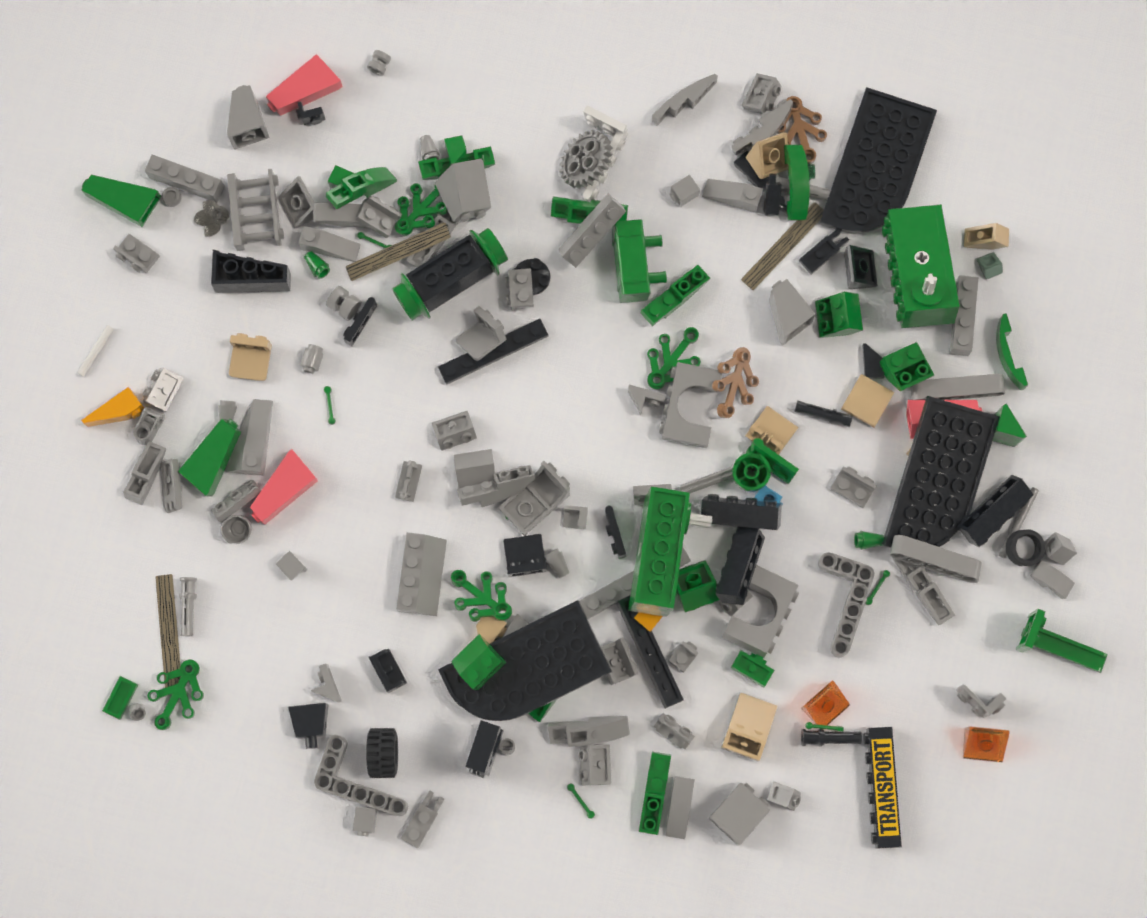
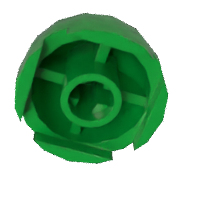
[732,453,771,492]

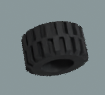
[366,728,398,778]

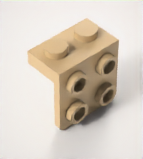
[229,333,272,381]

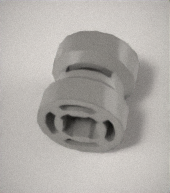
[367,50,391,76]

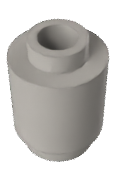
[300,344,323,374]

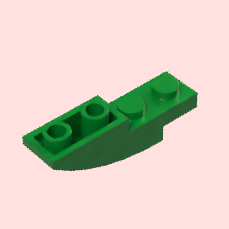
[326,167,397,209]
[551,196,628,224]
[640,265,710,327]
[639,751,671,835]

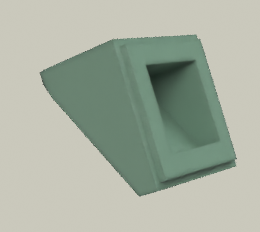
[977,252,1003,279]

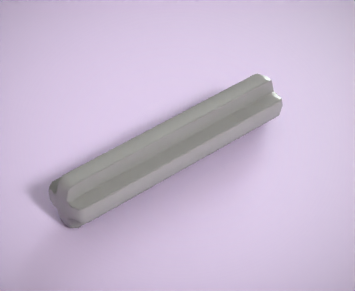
[680,467,733,493]

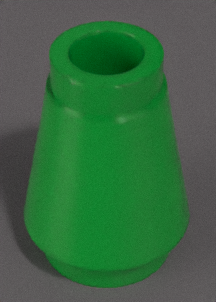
[304,251,330,279]
[854,531,884,550]

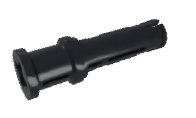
[801,729,862,746]

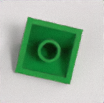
[993,403,1027,447]

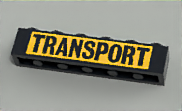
[863,727,902,849]

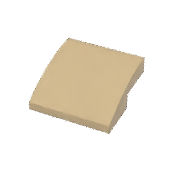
[841,374,895,428]

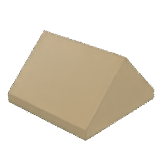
[746,132,788,179]

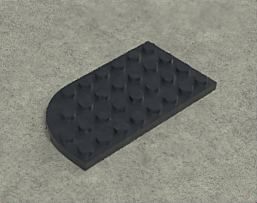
[819,87,937,233]
[882,396,1000,547]
[438,600,612,721]

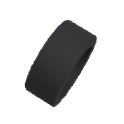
[1005,529,1045,566]

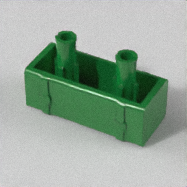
[612,219,667,303]

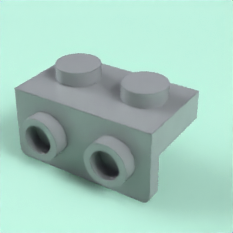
[505,269,534,311]
[601,638,638,685]

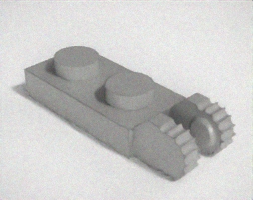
[401,791,444,848]

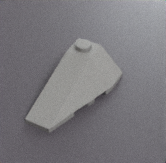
[226,399,273,476]

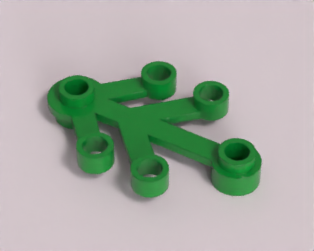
[395,183,448,236]
[647,327,701,390]
[451,570,512,622]
[147,659,204,730]

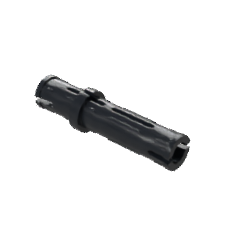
[794,400,853,427]

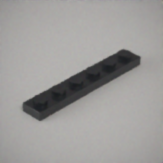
[438,318,549,385]
[616,595,684,709]

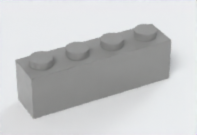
[145,154,225,203]
[558,193,626,268]
[949,275,979,356]

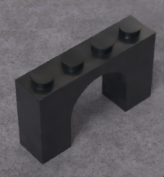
[465,720,504,778]

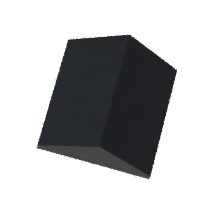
[844,245,878,290]

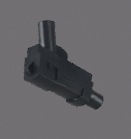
[763,173,787,216]

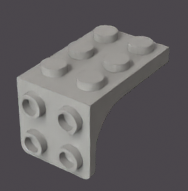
[498,461,570,536]

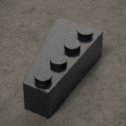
[211,250,291,293]

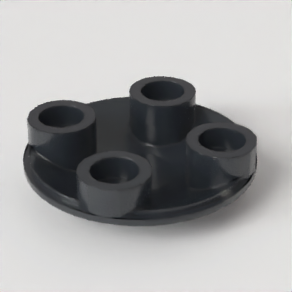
[514,258,551,295]

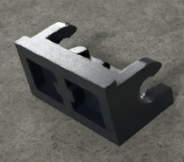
[368,649,407,693]

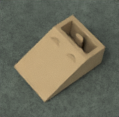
[721,692,777,762]

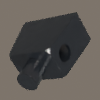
[288,703,328,749]

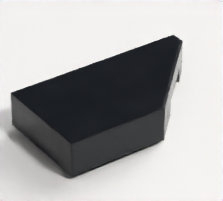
[862,343,884,379]

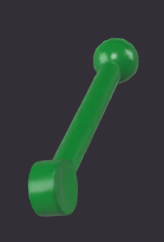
[357,232,392,248]
[324,386,336,425]
[865,570,890,605]
[805,722,844,731]
[567,783,595,819]

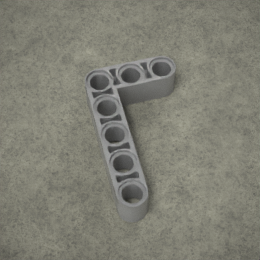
[818,552,875,658]
[314,735,408,816]

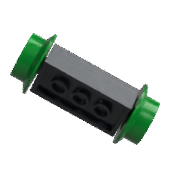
[392,228,508,321]

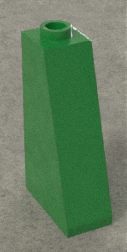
[81,174,162,227]
[178,419,241,497]

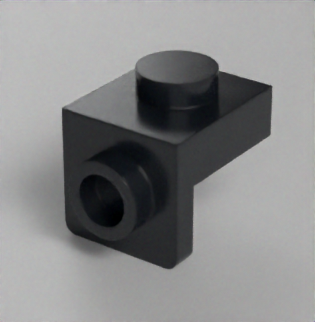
[296,102,326,125]

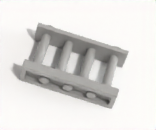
[227,169,284,251]

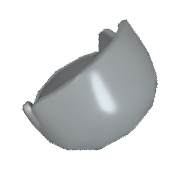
[221,515,252,544]

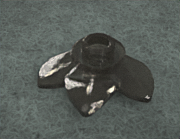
[194,200,229,237]

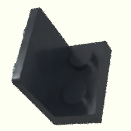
[503,534,547,577]

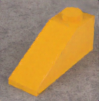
[81,387,145,427]

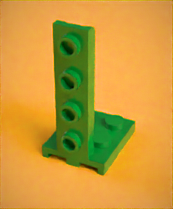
[1016,609,1108,673]

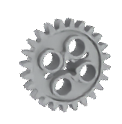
[559,130,613,189]

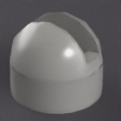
[129,703,146,721]
[499,738,515,755]

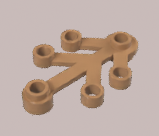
[777,96,827,164]
[712,347,759,418]

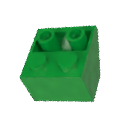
[815,291,863,338]
[879,342,934,392]

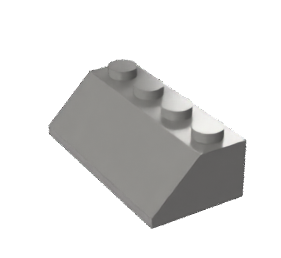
[396,532,447,616]

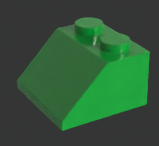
[676,560,720,613]
[451,634,506,690]

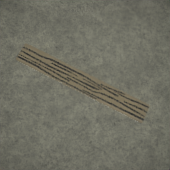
[741,202,824,290]
[346,223,451,281]
[155,574,181,688]

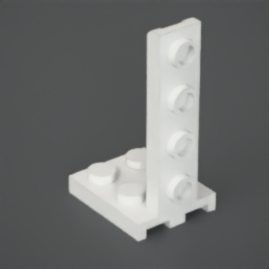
[583,105,628,202]

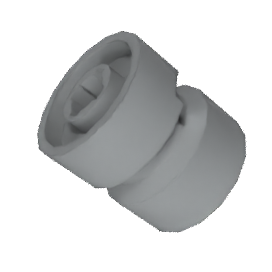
[326,286,362,321]

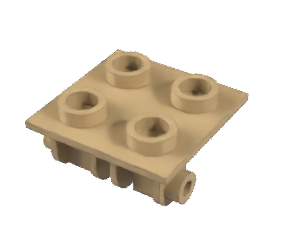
[745,406,799,455]

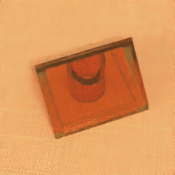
[801,680,850,730]
[963,726,1010,763]

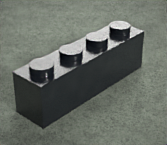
[957,475,1034,547]
[701,494,782,530]
[715,527,765,605]

